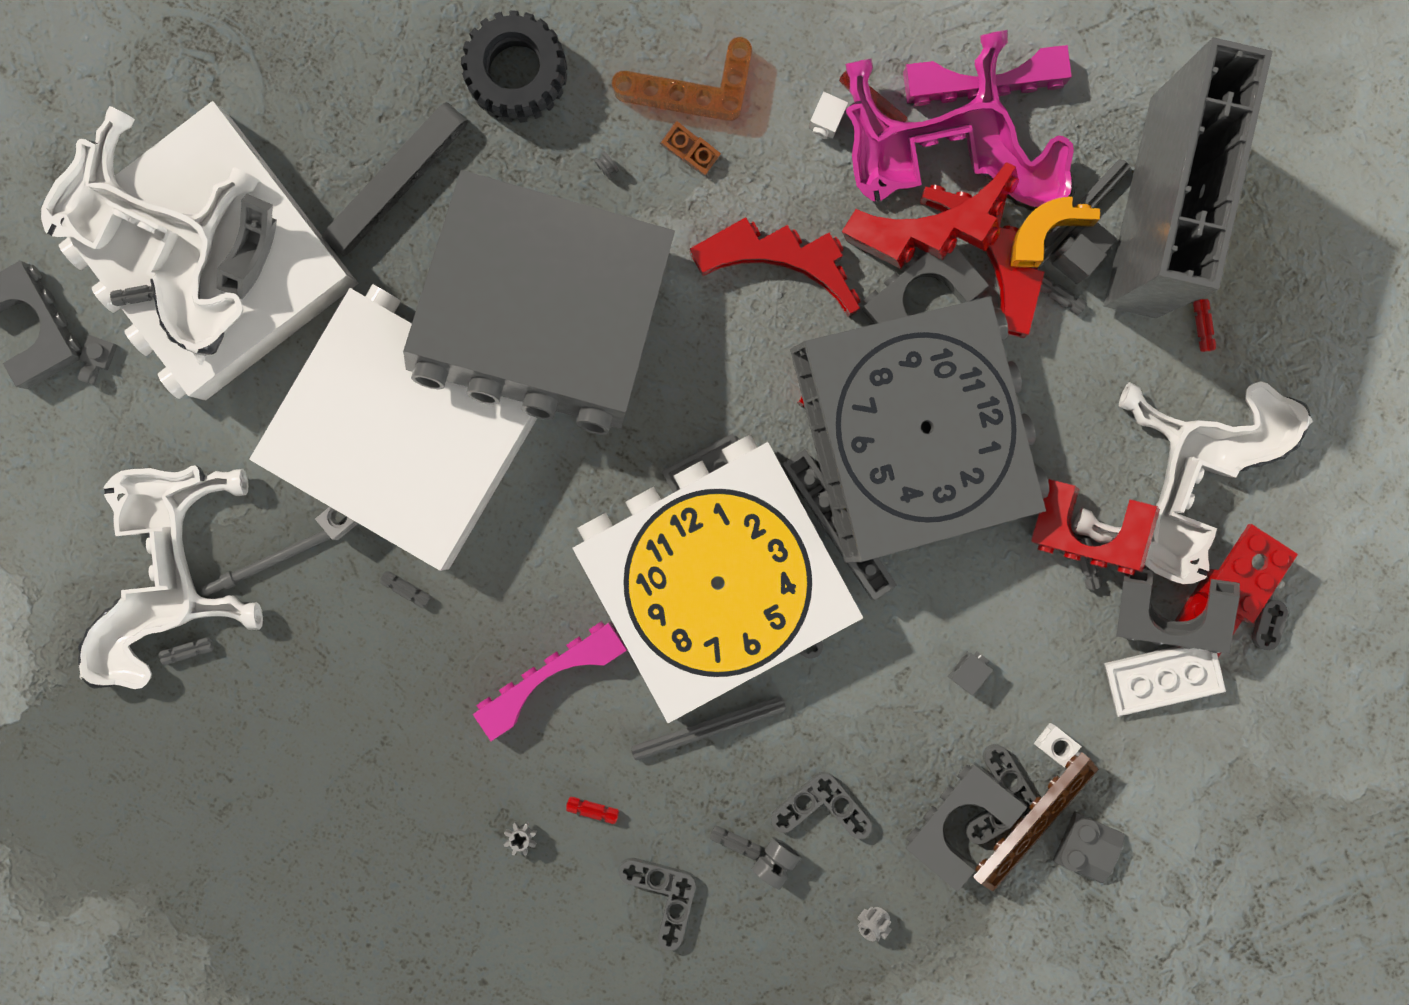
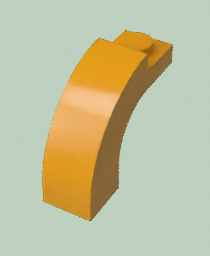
[1011,197,1100,267]

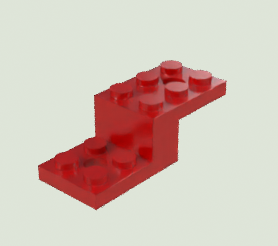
[1175,524,1298,658]

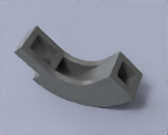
[216,194,277,299]

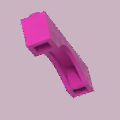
[903,45,1072,106]
[473,621,627,741]

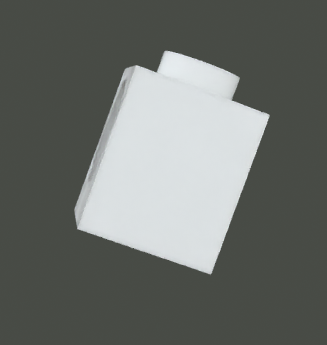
[809,92,848,139]
[1034,723,1082,768]

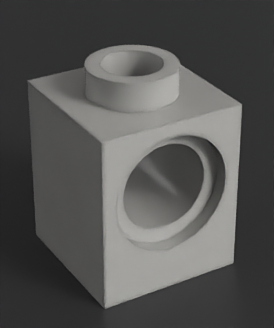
[315,507,358,540]

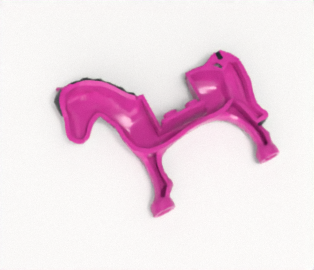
[845,30,1075,211]

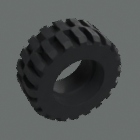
[461,10,567,123]

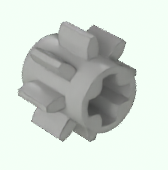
[504,821,537,856]
[857,907,892,941]

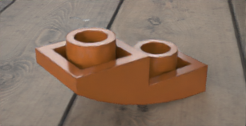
[660,121,721,176]

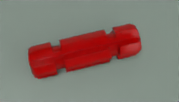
[1193,299,1216,352]
[566,797,619,824]

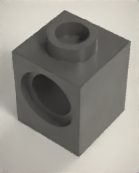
[947,651,993,696]

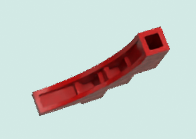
[842,162,1019,269]
[920,185,1044,339]
[689,217,861,317]

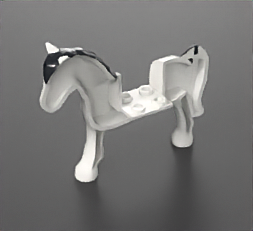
[41,106,260,365]
[1072,382,1313,584]
[78,466,263,689]

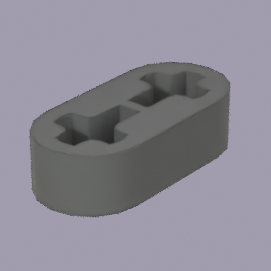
[1252,600,1288,650]

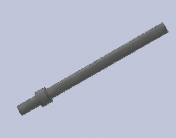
[201,519,353,597]

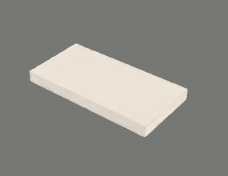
[1104,646,1226,717]

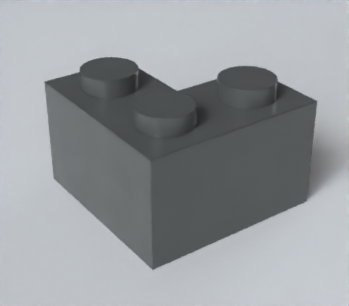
[1052,222,1117,284]

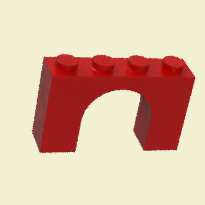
[1031,479,1160,576]

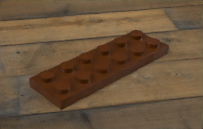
[973,752,1099,891]

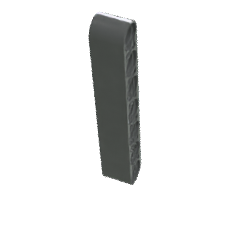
[322,102,468,257]

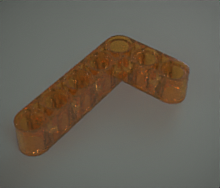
[612,37,752,121]

